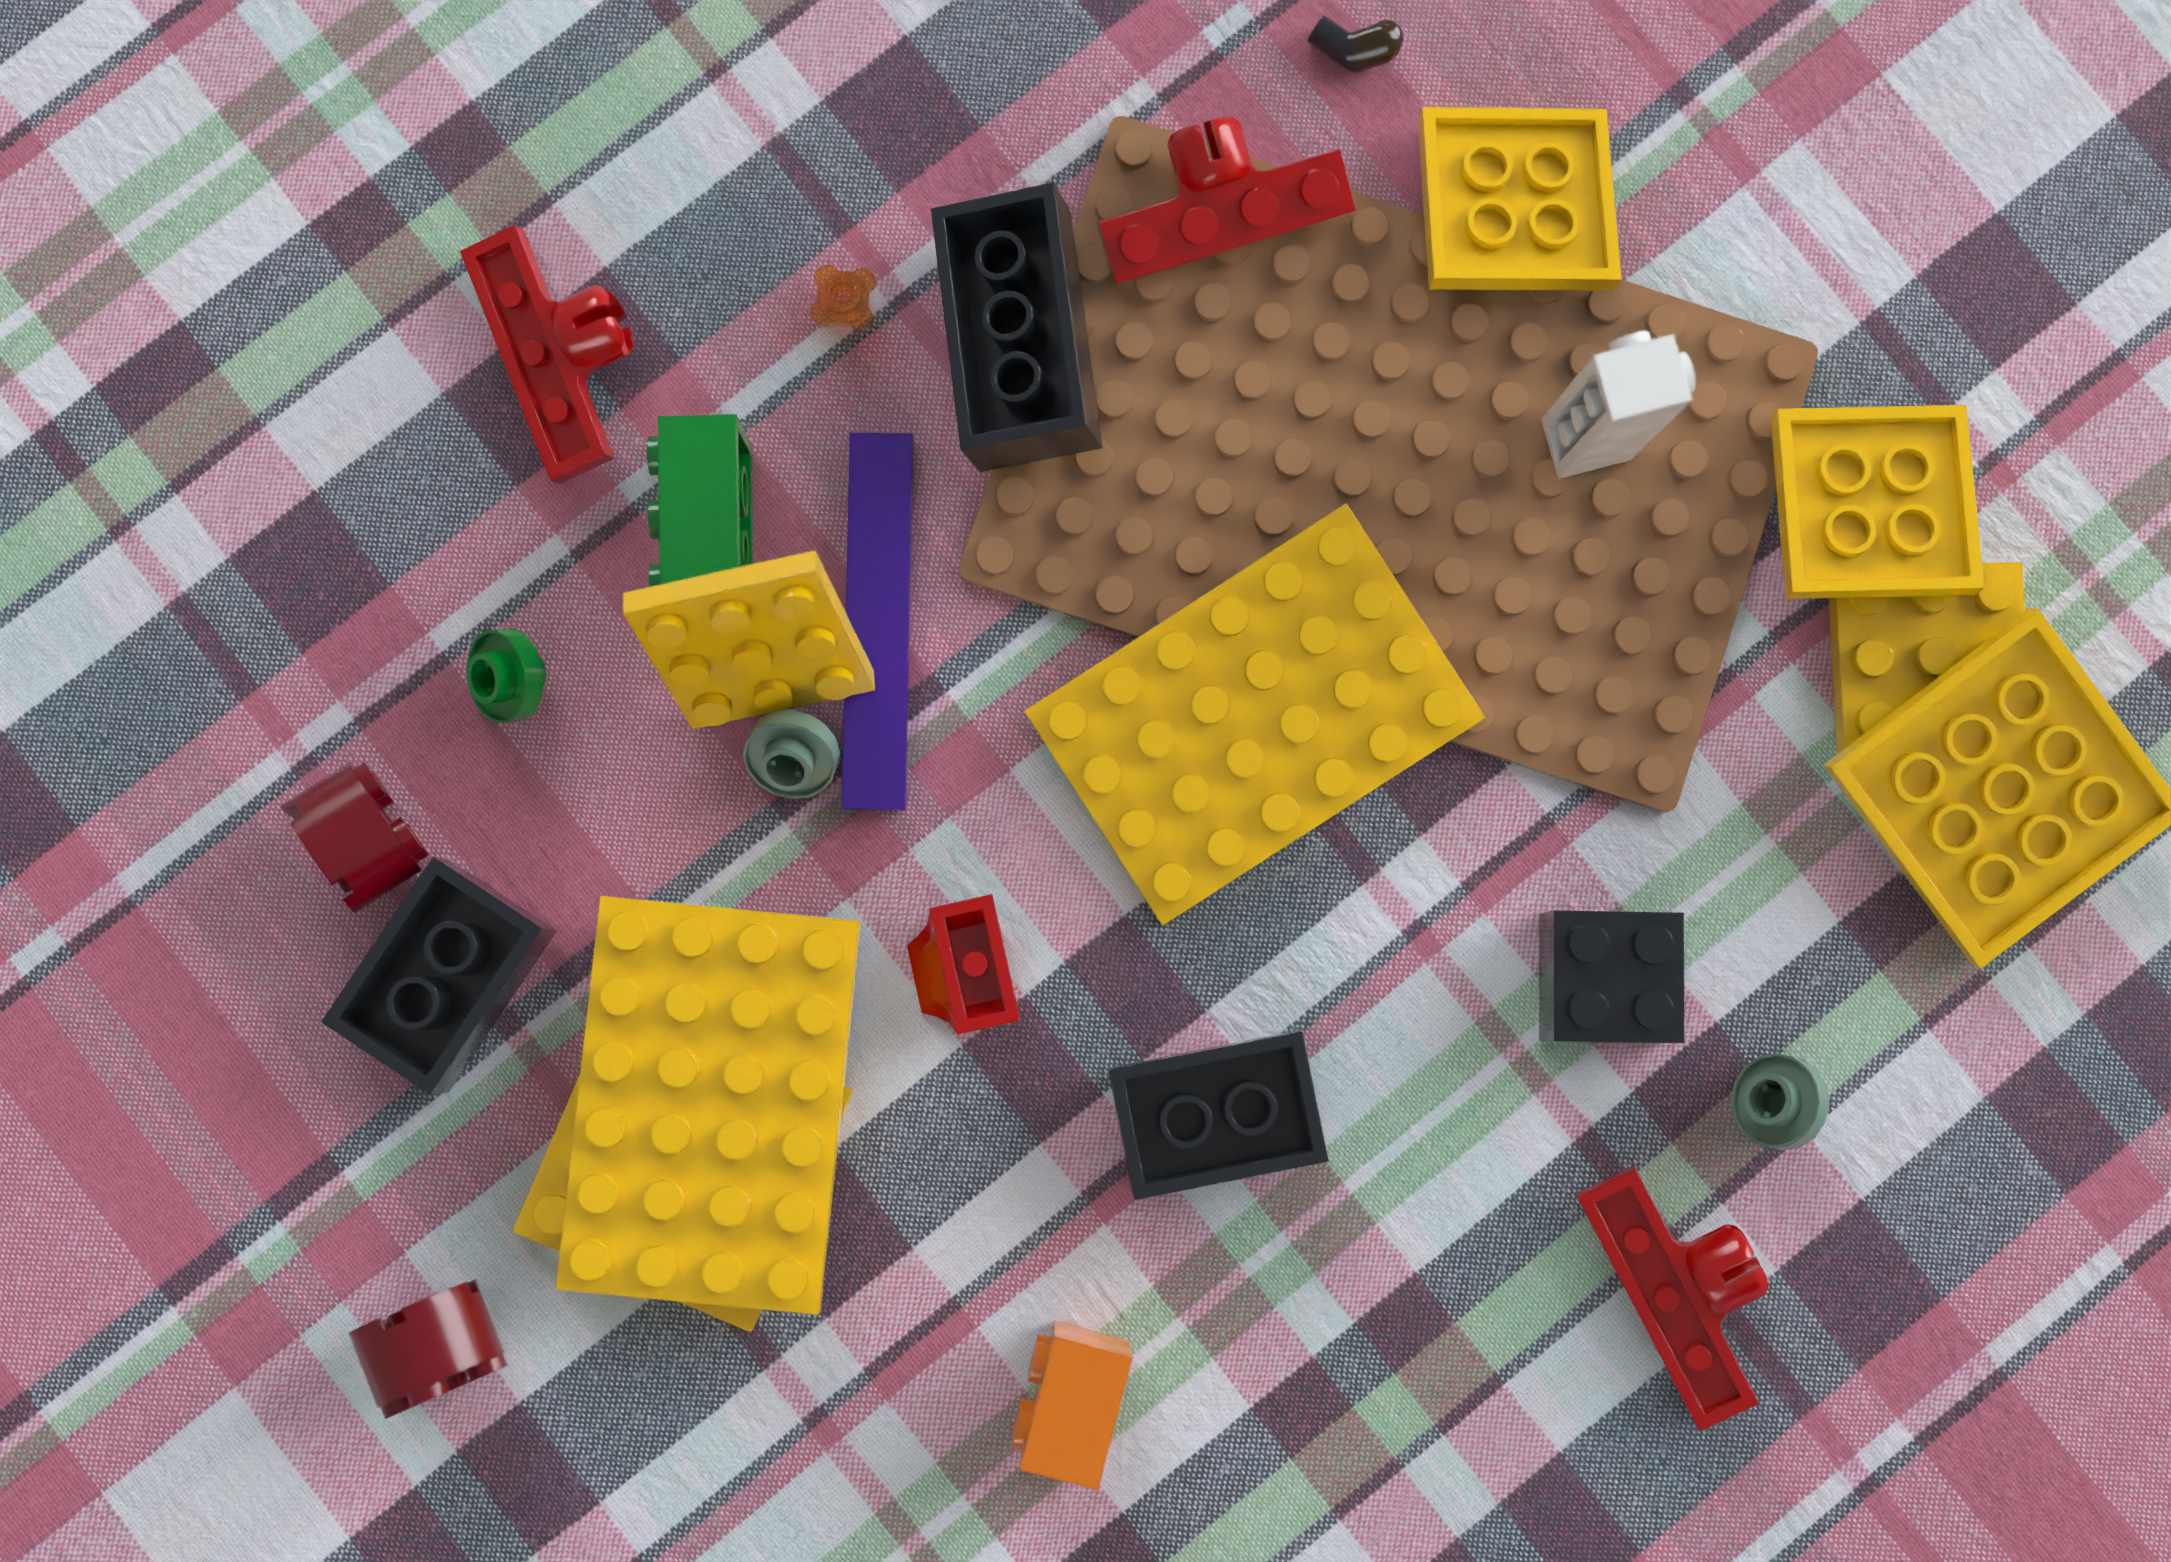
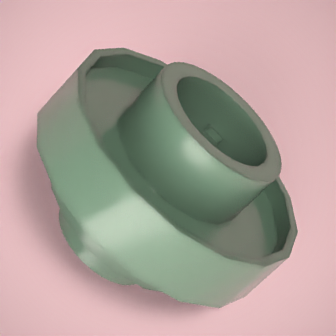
[743,710,840,799]
[1731,1053,1829,1150]

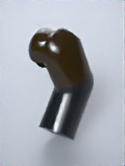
[1307,15,1404,72]

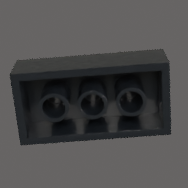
[931,182,1103,472]

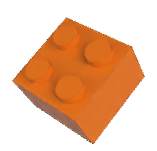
[1010,1320,1133,1491]

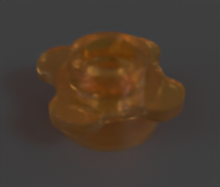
[810,265,876,330]

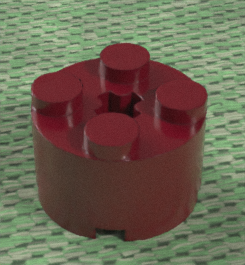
[281,762,429,913]
[349,1279,508,1419]

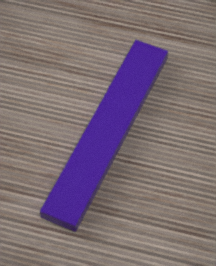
[841,432,914,811]

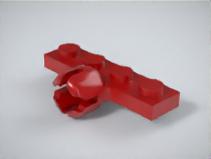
[1096,117,1356,284]
[460,225,634,484]
[1576,1165,1769,1431]

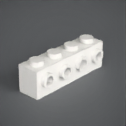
[1541,331,1696,479]

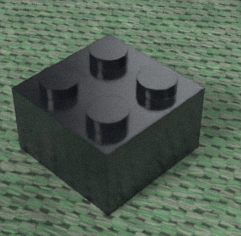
[1539,910,1685,1043]

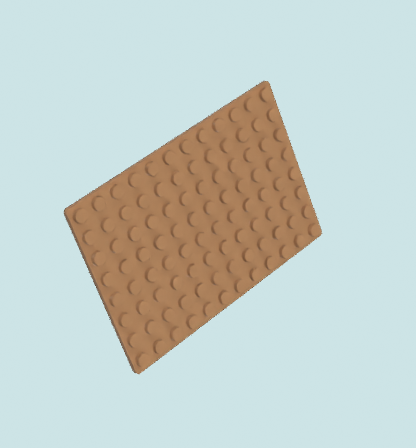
[959,116,1818,812]

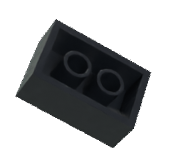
[321,857,557,1095]
[1107,1031,1329,1200]

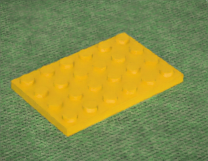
[1024,503,1486,926]
[555,896,861,1315]

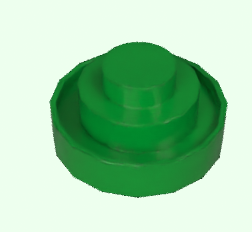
[466,628,546,723]

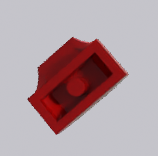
[907,894,1021,1035]

